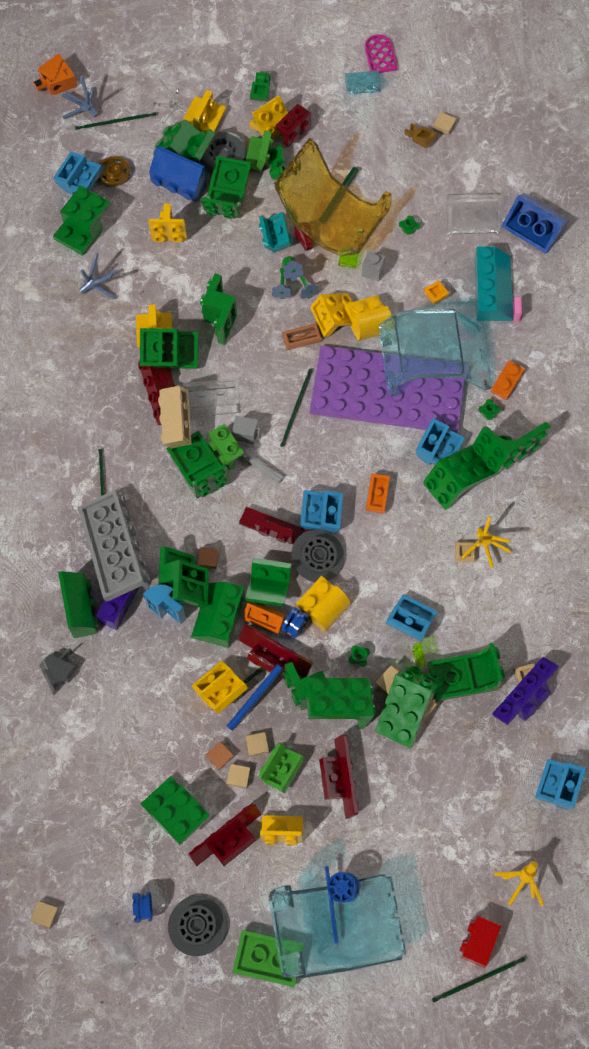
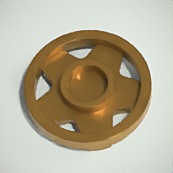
[99,156,130,187]

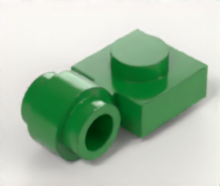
[250,71,270,102]
[267,145,287,180]

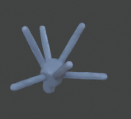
[61,75,98,119]
[79,253,119,299]

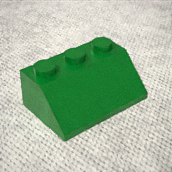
[58,571,99,639]
[191,582,245,648]

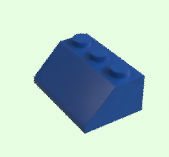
[149,146,206,202]
[501,193,569,254]

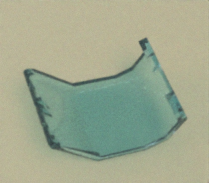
[379,309,492,397]
[269,874,407,979]

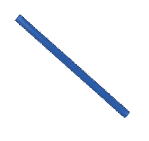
[324,866,339,944]

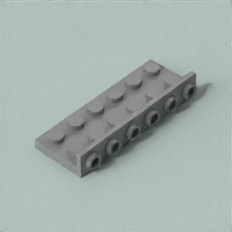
[78,490,150,602]

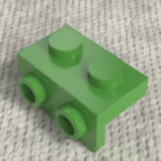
[245,130,273,172]
[208,424,244,471]
[258,742,305,794]

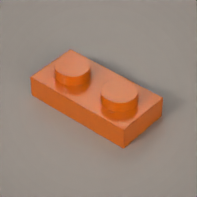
[490,360,525,400]
[366,473,390,514]
[243,601,286,634]

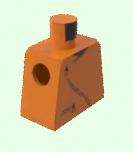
[33,54,77,95]

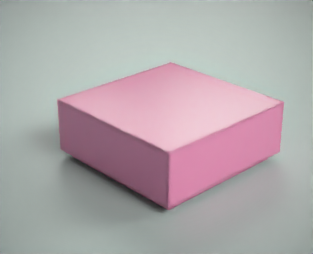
[512,297,522,322]

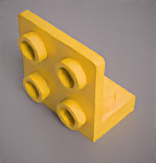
[310,293,352,337]
[260,815,303,846]

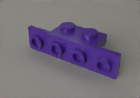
[492,657,559,725]

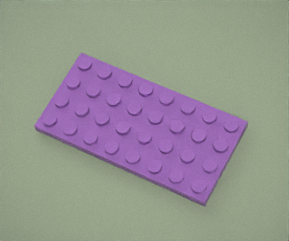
[310,345,466,433]

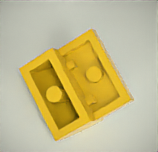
[345,295,392,341]
[296,576,351,633]
[191,660,248,714]

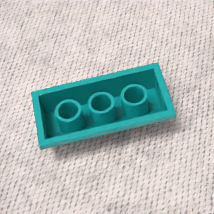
[474,246,513,321]

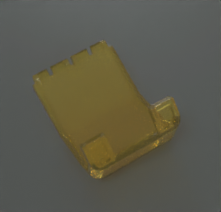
[274,138,392,256]

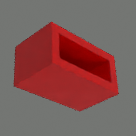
[459,916,501,968]

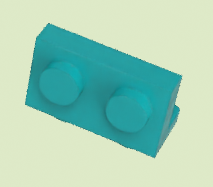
[259,212,292,253]

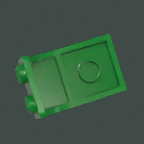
[201,156,252,219]
[472,422,551,474]
[166,431,229,499]
[423,445,501,510]
[428,643,505,702]
[375,666,443,749]
[305,678,376,729]

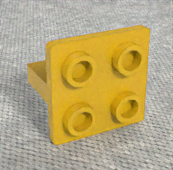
[182,90,226,132]
[248,96,288,139]
[148,203,187,242]
[136,304,173,348]

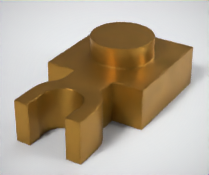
[404,123,437,148]

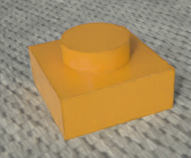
[424,280,449,305]

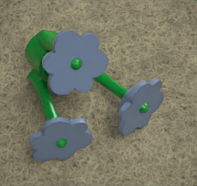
[272,256,319,299]

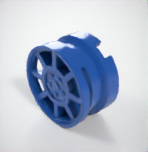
[282,607,309,639]
[327,872,361,903]
[132,891,153,923]

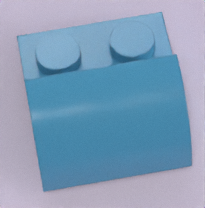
[53,151,104,195]
[416,418,465,465]
[299,490,343,534]
[143,585,186,624]
[386,594,438,642]
[535,759,587,810]

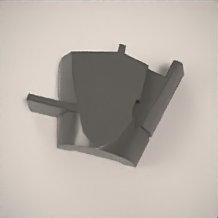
[40,649,79,695]

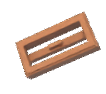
[282,323,322,350]

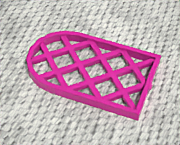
[365,35,398,74]

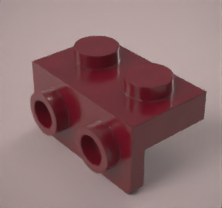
[276,104,311,147]

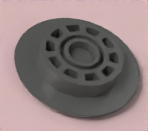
[200,131,247,171]
[291,529,344,582]
[168,896,226,956]

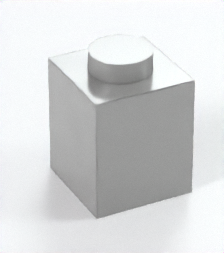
[362,251,385,281]
[231,416,261,444]

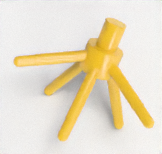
[461,516,511,568]
[494,861,544,906]

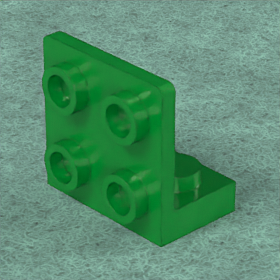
[245,558,291,606]

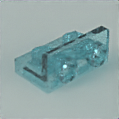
[345,71,381,95]

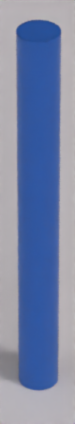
[227,664,283,731]

